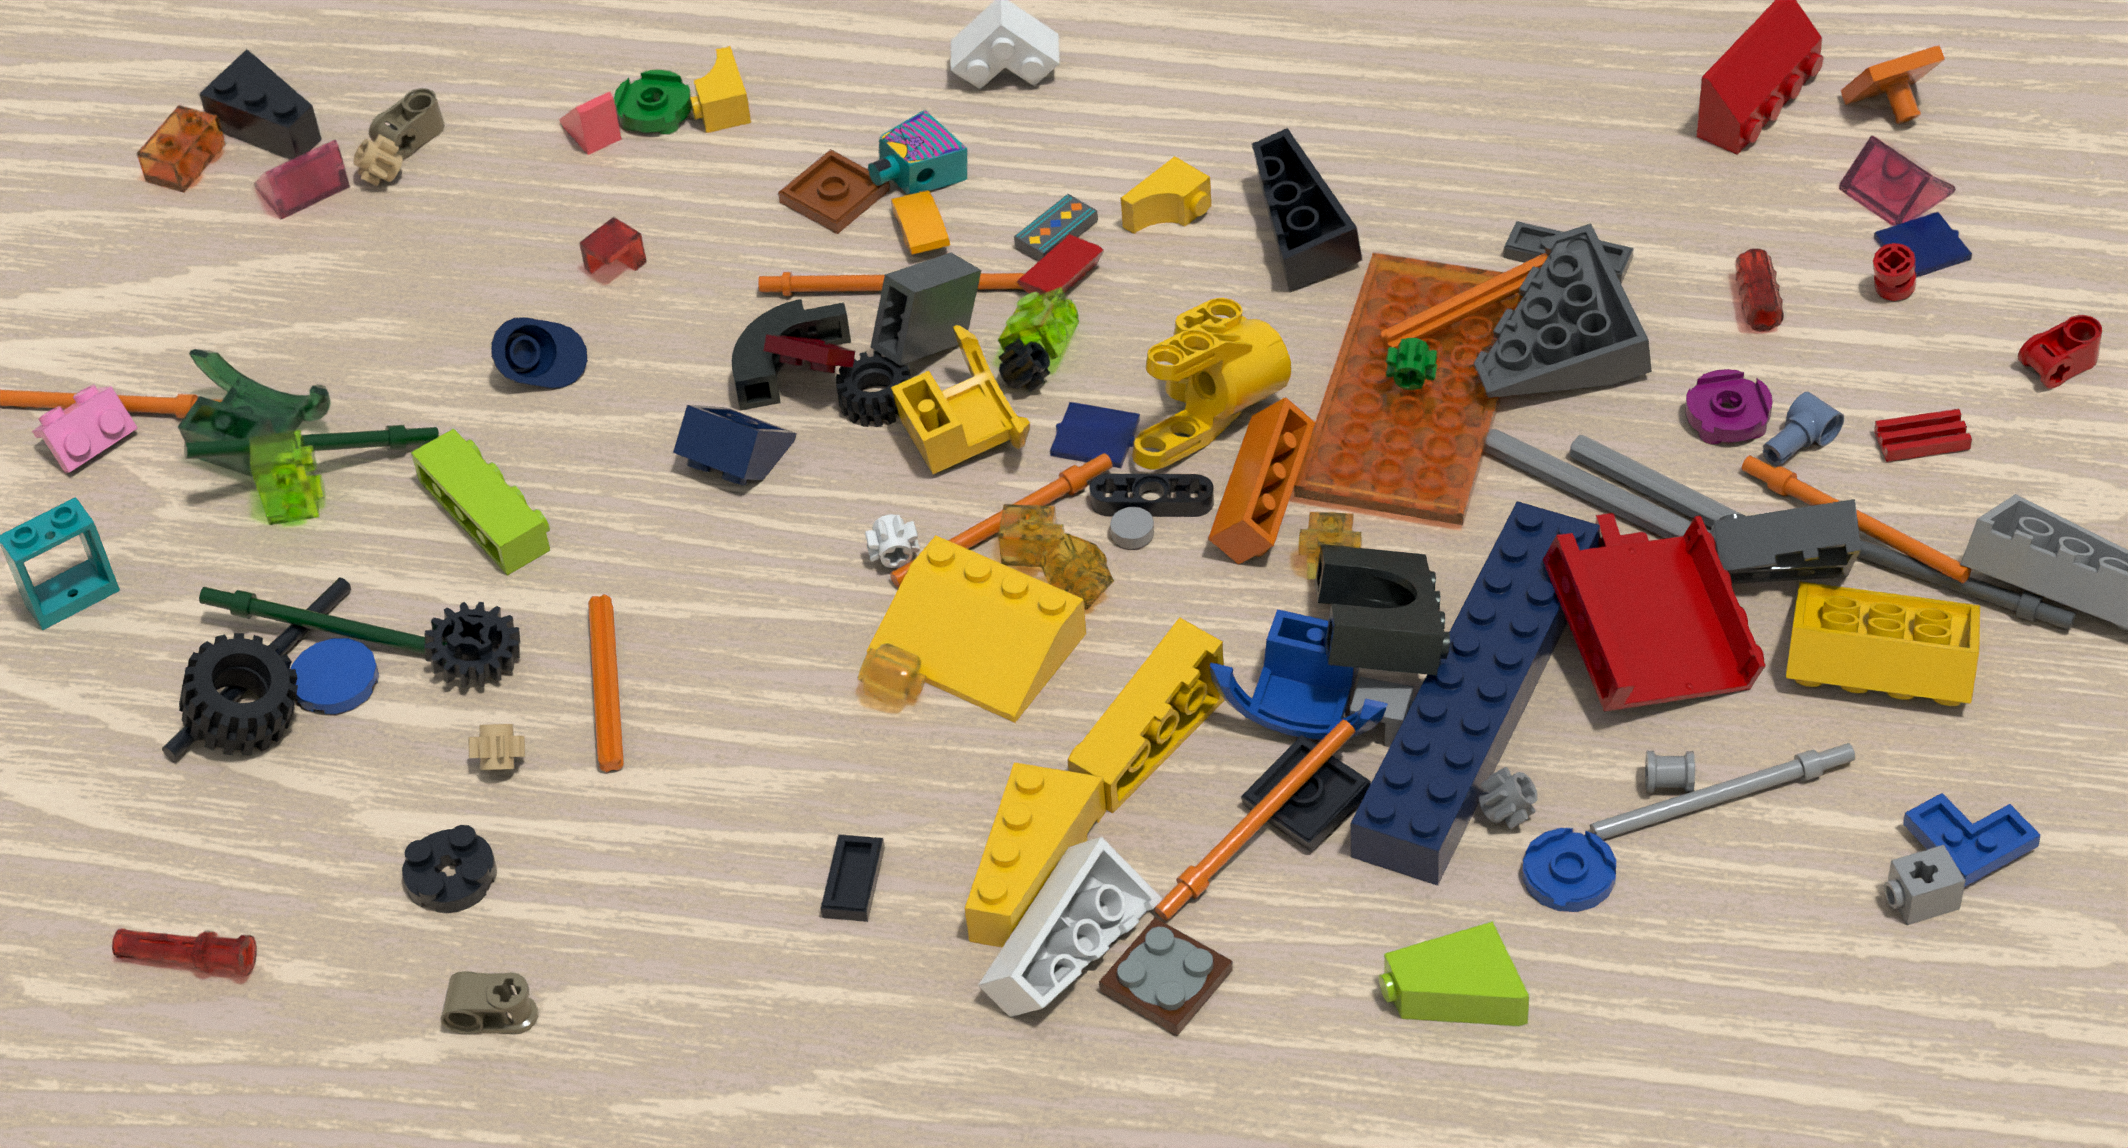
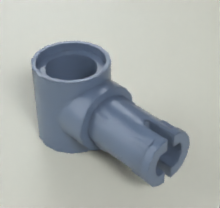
[1762,392,1845,467]

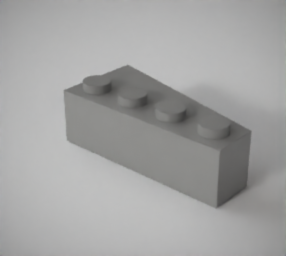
[1960,494,2128,630]

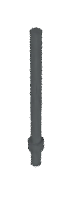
[1858,539,2076,630]

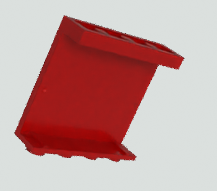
[1543,516,1766,712]

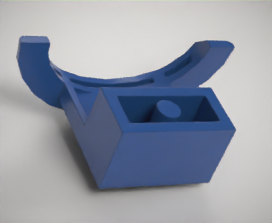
[1210,609,1388,740]

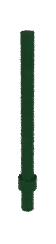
[184,425,439,459]
[199,587,447,655]

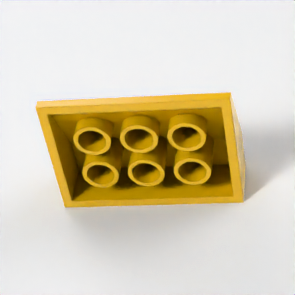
[867,535,1087,723]
[1786,581,1980,706]

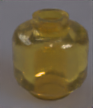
[857,643,927,708]

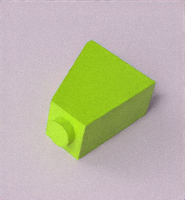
[1379,921,1529,1026]

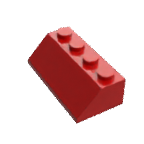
[1697,0,1824,155]

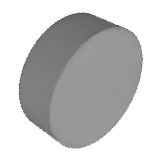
[1110,507,1154,549]

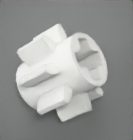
[865,514,920,568]

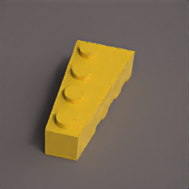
[1068,617,1225,813]
[965,762,1106,948]

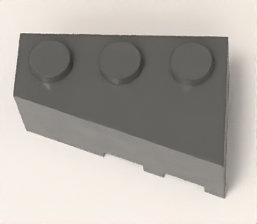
[1710,499,1861,584]

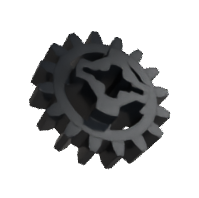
[424,602,520,688]

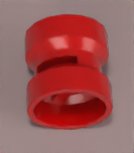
[1873,243,1916,301]

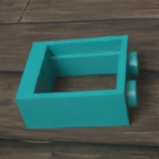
[0,497,120,630]

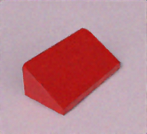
[1017,234,1104,309]

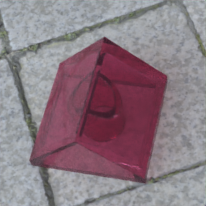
[1839,135,1956,230]
[253,139,350,220]

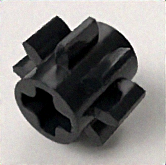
[999,338,1050,392]

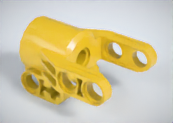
[1132,298,1291,470]

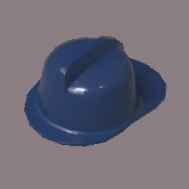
[491,317,588,388]

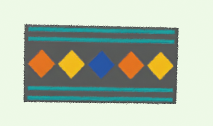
[1014,194,1098,261]

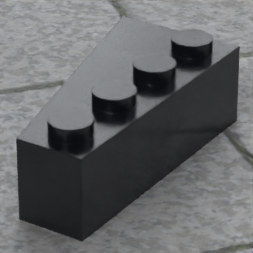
[1252,128,1363,293]

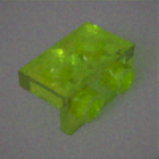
[998,287,1079,360]

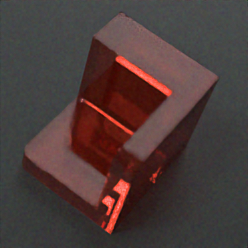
[579,217,647,273]

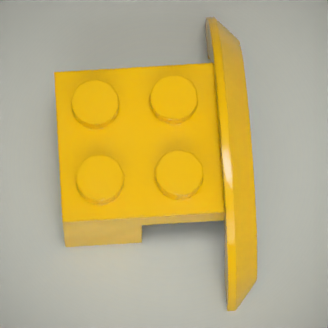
[891,325,1030,474]

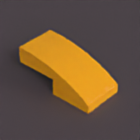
[891,190,950,255]

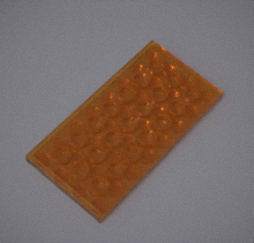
[1294,252,1523,525]

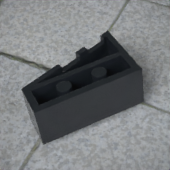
[199,49,322,163]

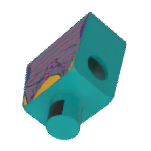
[868,110,968,194]

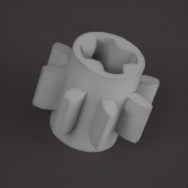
[1479,767,1538,829]

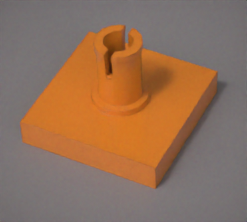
[1840,45,1945,124]

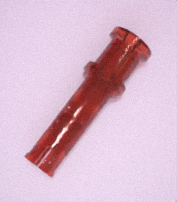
[112,928,257,977]

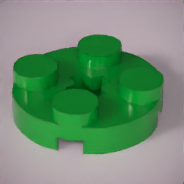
[614,70,692,135]

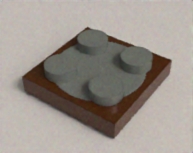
[1099,918,1233,1036]

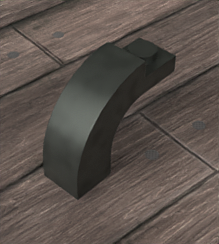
[732,299,851,411]

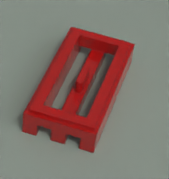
[1874,409,1972,462]

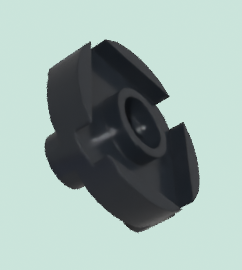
[402,825,497,914]

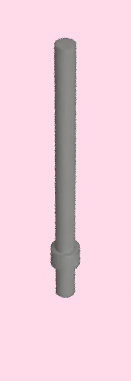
[1590,743,1855,840]

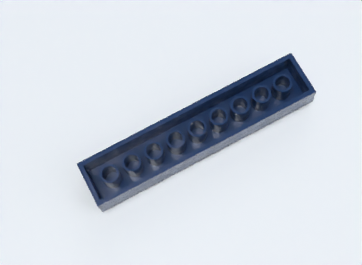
[1351,501,1600,886]

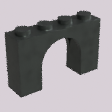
[1315,544,1450,675]

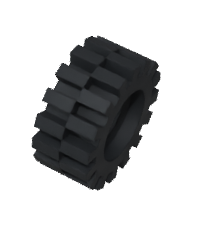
[836,351,911,427]

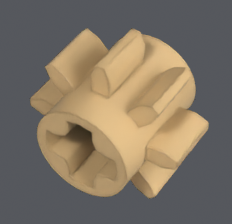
[353,134,402,186]
[468,724,525,770]

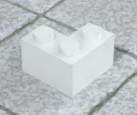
[951,0,1059,89]

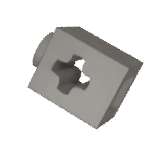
[1884,845,1965,925]

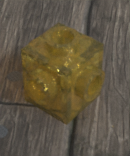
[998,504,1064,568]
[1299,512,1362,579]
[1039,533,1114,610]

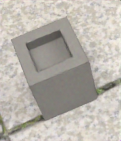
[1350,677,1413,747]

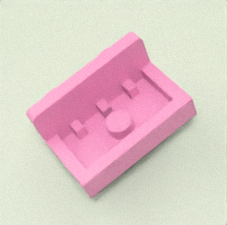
[32,384,138,473]

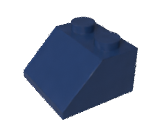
[673,405,797,485]

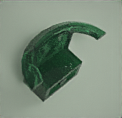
[178,349,331,480]

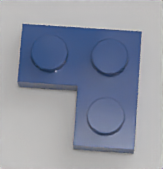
[1903,793,2041,887]

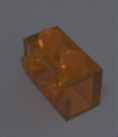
[136,105,226,193]

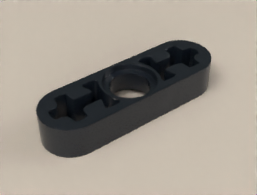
[1089,474,1214,517]

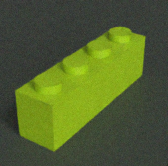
[411,428,551,576]

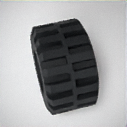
[179,633,298,756]

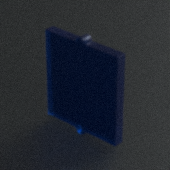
[1874,212,1972,278]
[1050,402,1140,468]

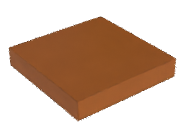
[778,149,890,234]

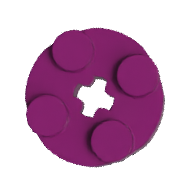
[1685,369,1773,445]

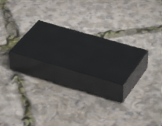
[821,834,885,922]

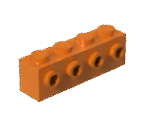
[1208,397,1315,565]

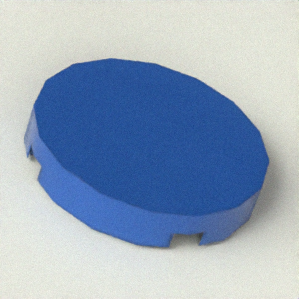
[291,638,379,714]
[1522,828,1616,912]

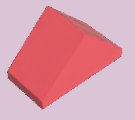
[559,91,622,155]

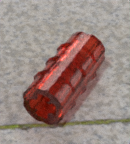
[1735,248,1784,332]

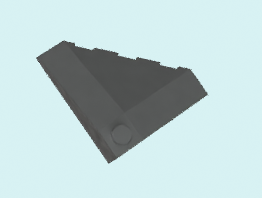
[1474,223,1652,398]

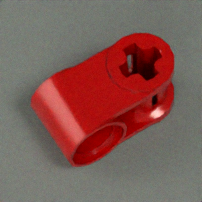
[2018,315,2102,388]

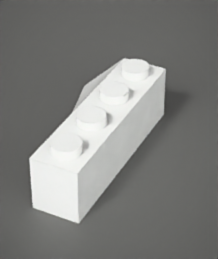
[978,837,1162,1017]

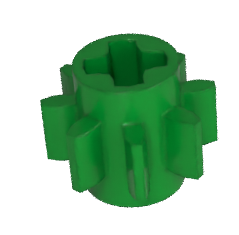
[1386,338,1437,390]

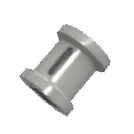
[1645,751,1695,793]

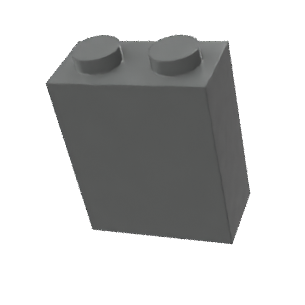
[870,252,981,365]

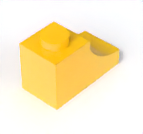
[690,46,751,133]
[1121,156,1212,234]

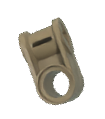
[369,88,445,159]
[441,971,538,1035]

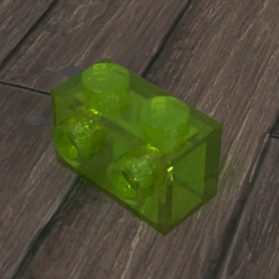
[250,429,326,525]

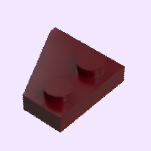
[763,334,856,373]

